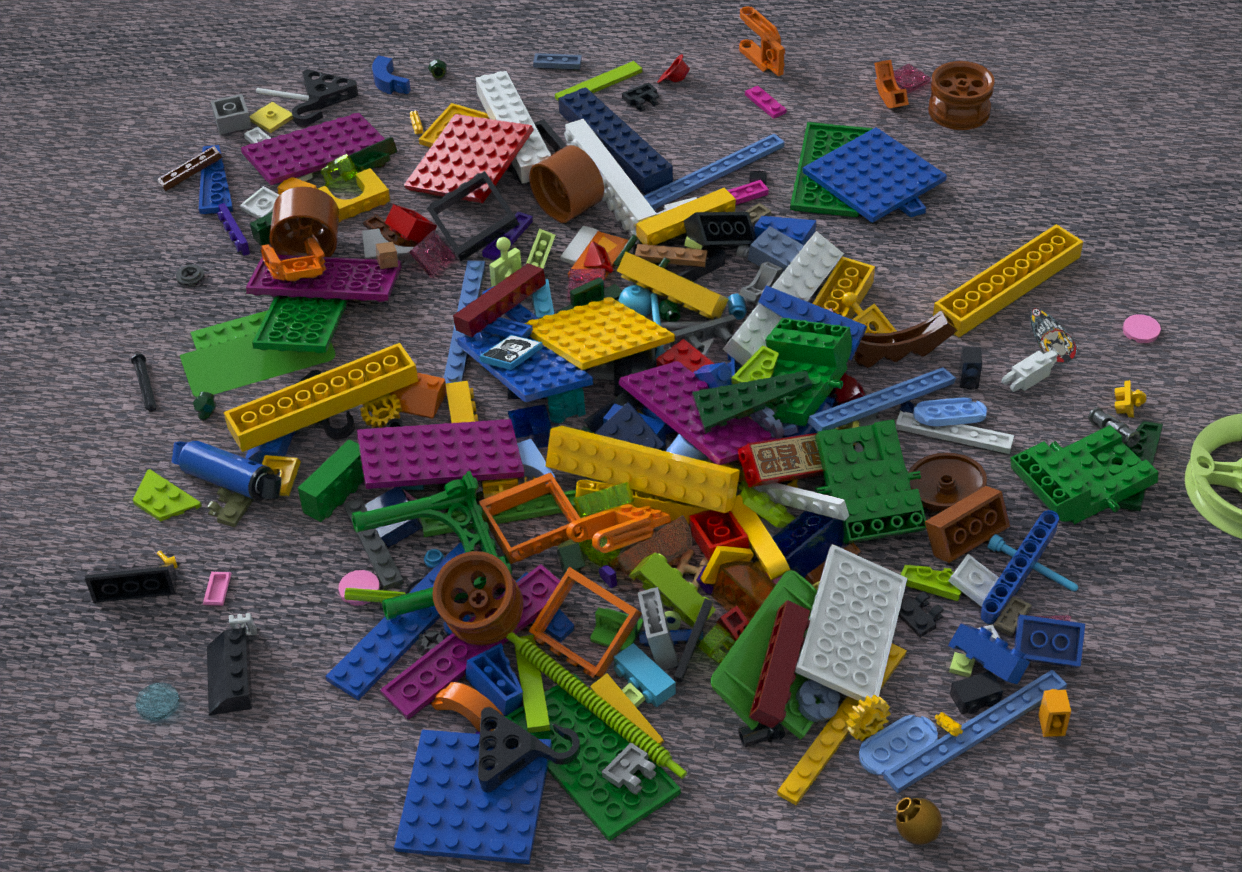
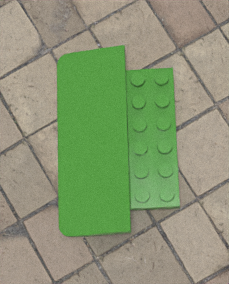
[180,310,336,398]
[711,570,821,740]

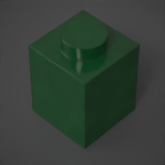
[557,543,585,574]

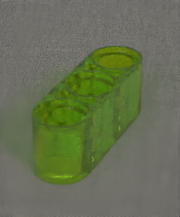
[573,482,634,518]

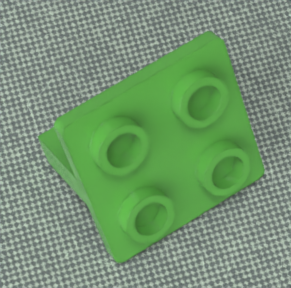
[590,607,644,651]

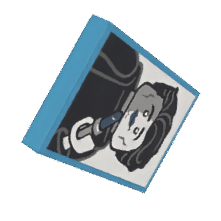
[479,334,543,370]

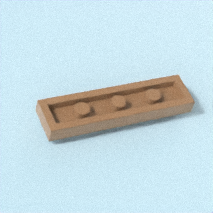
[635,244,707,267]

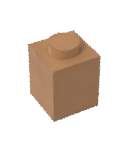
[375,242,398,269]

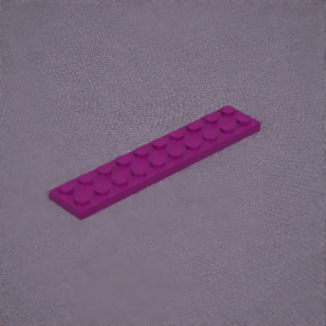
[380,564,560,720]

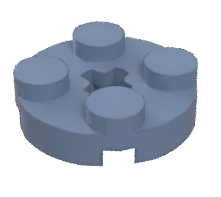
[750,406,784,439]
[796,680,840,722]

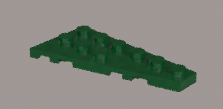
[692,371,812,434]
[1113,421,1163,511]

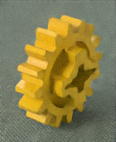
[360,393,402,429]
[846,695,891,741]

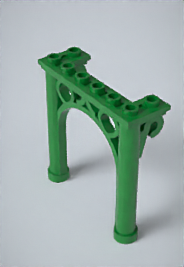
[352,471,512,620]

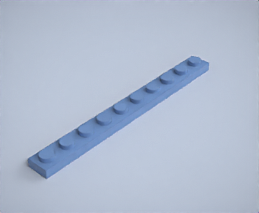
[643,134,784,210]
[444,260,485,384]
[808,368,956,431]
[883,670,1067,794]

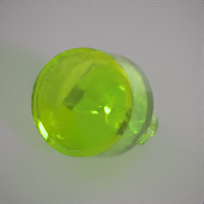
[321,153,358,187]
[575,536,621,567]
[697,623,735,664]

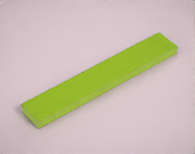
[555,61,642,100]
[514,635,550,733]

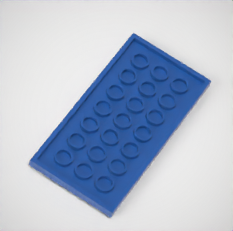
[457,331,593,402]

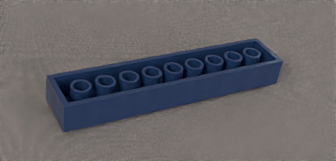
[558,87,673,194]

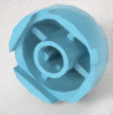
[618,285,652,316]

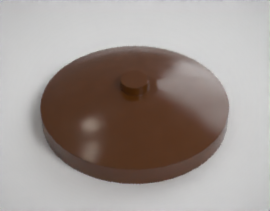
[908,453,987,512]

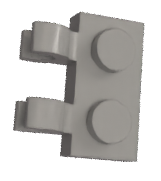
[602,743,656,795]

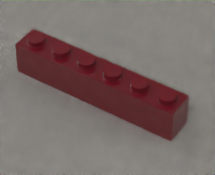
[453,263,546,337]
[749,600,810,728]

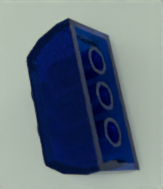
[772,511,844,578]

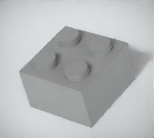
[211,94,252,135]

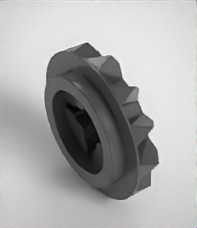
[176,265,205,286]
[416,628,448,656]

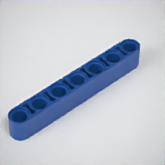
[981,510,1059,624]

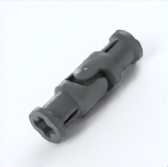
[1088,407,1140,447]

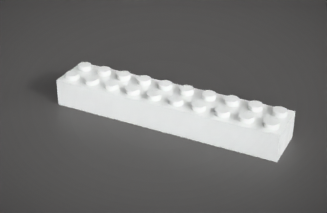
[476,71,551,184]
[564,119,657,237]
[723,231,844,366]

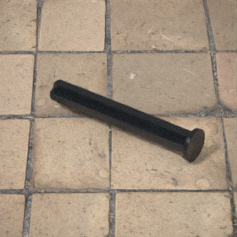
[131,354,157,412]

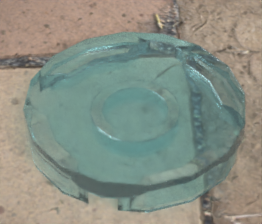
[135,683,179,722]

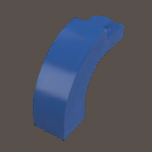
[372,55,411,95]

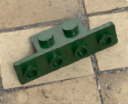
[335,137,398,177]
[556,277,622,314]

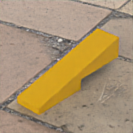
[590,673,664,745]

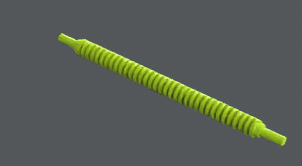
[506,632,687,779]

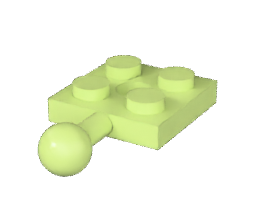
[489,237,521,287]

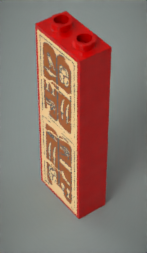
[737,429,840,488]

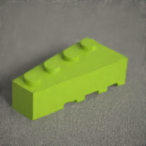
[629,552,716,628]

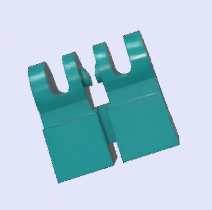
[547,388,586,423]

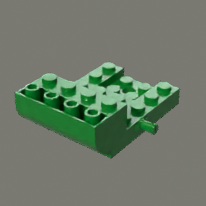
[748,318,852,426]
[815,419,926,544]
[1010,425,1158,524]

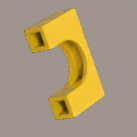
[318,168,390,222]

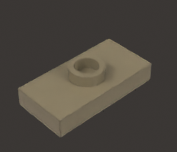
[994,596,1032,637]

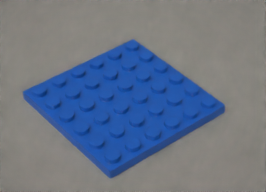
[803,127,947,223]
[394,730,552,864]

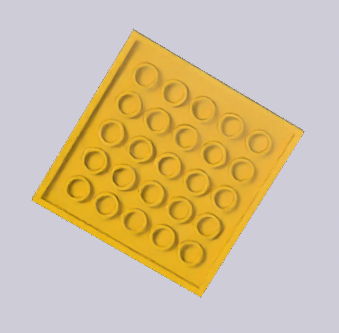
[524,297,675,370]

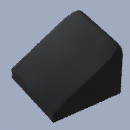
[750,171,767,185]

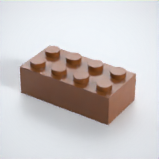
[925,486,1010,563]

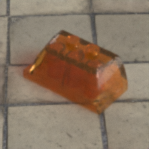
[608,515,692,580]
[711,561,776,622]

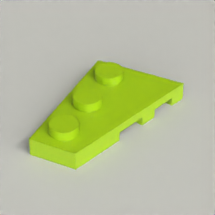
[731,345,779,384]
[901,565,962,601]

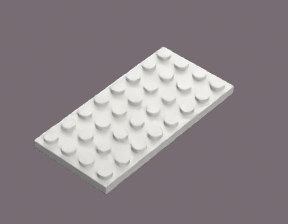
[794,544,907,701]

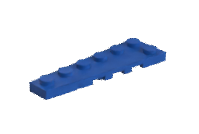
[199,145,233,214]
[758,285,867,360]

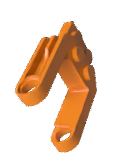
[739,6,785,76]
[261,237,326,281]
[566,504,671,553]

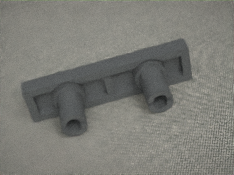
[669,314,736,353]

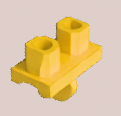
[1115,380,1146,418]
[482,478,518,499]

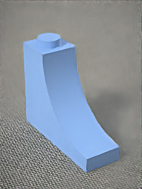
[517,438,555,484]

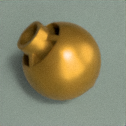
[896,797,942,845]

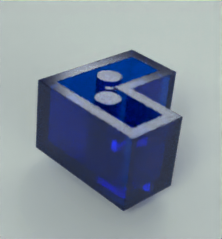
[508,404,552,449]

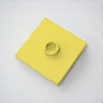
[249,102,293,133]

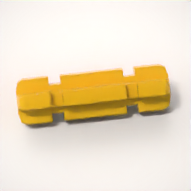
[409,110,423,134]
[935,712,963,737]

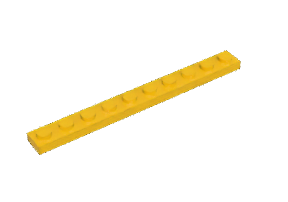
[777,643,907,805]

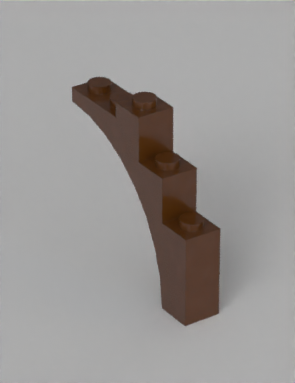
[854,311,958,368]

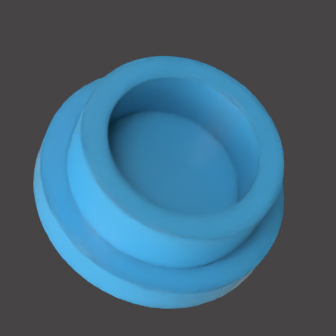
[424,549,444,568]

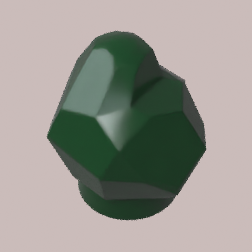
[428,59,447,79]
[659,299,681,322]
[193,392,217,420]

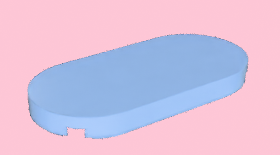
[913,397,987,426]
[859,715,938,775]

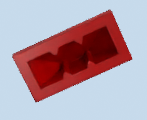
[583,241,614,273]

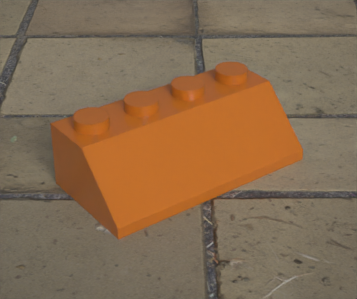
[389,373,447,419]

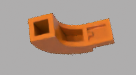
[874,60,909,108]
[431,682,504,732]

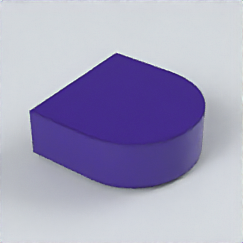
[599,565,617,589]

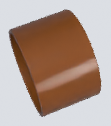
[529,145,604,223]
[270,187,339,257]

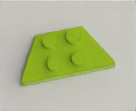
[133,469,202,522]
[738,480,805,531]

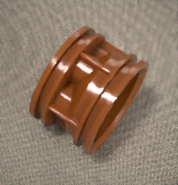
[928,61,995,130]
[433,551,524,646]

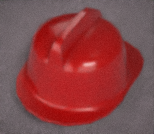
[657,54,690,83]

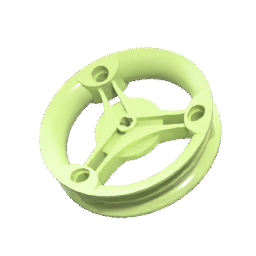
[1185,414,1242,539]

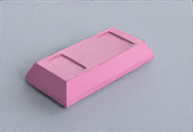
[203,572,232,606]

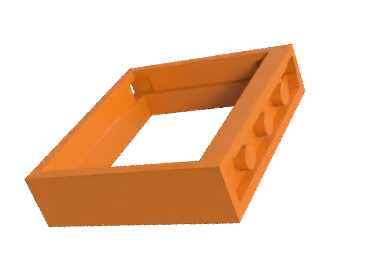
[479,472,581,564]
[529,567,642,678]

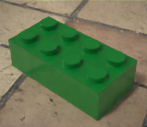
[298,439,364,522]

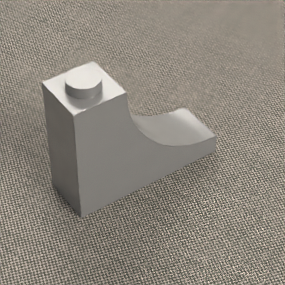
[362,229,419,265]
[638,587,679,670]

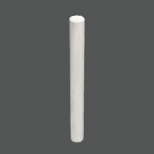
[256,88,309,101]

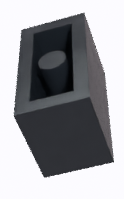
[958,347,982,390]
[950,671,1003,714]

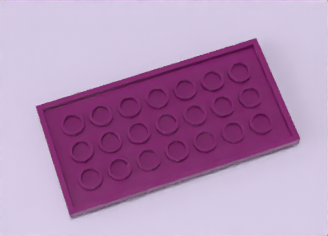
[241,113,385,185]
[246,255,402,302]
[619,361,776,465]
[357,419,524,489]

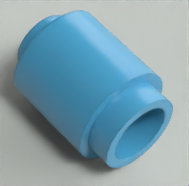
[727,293,747,320]

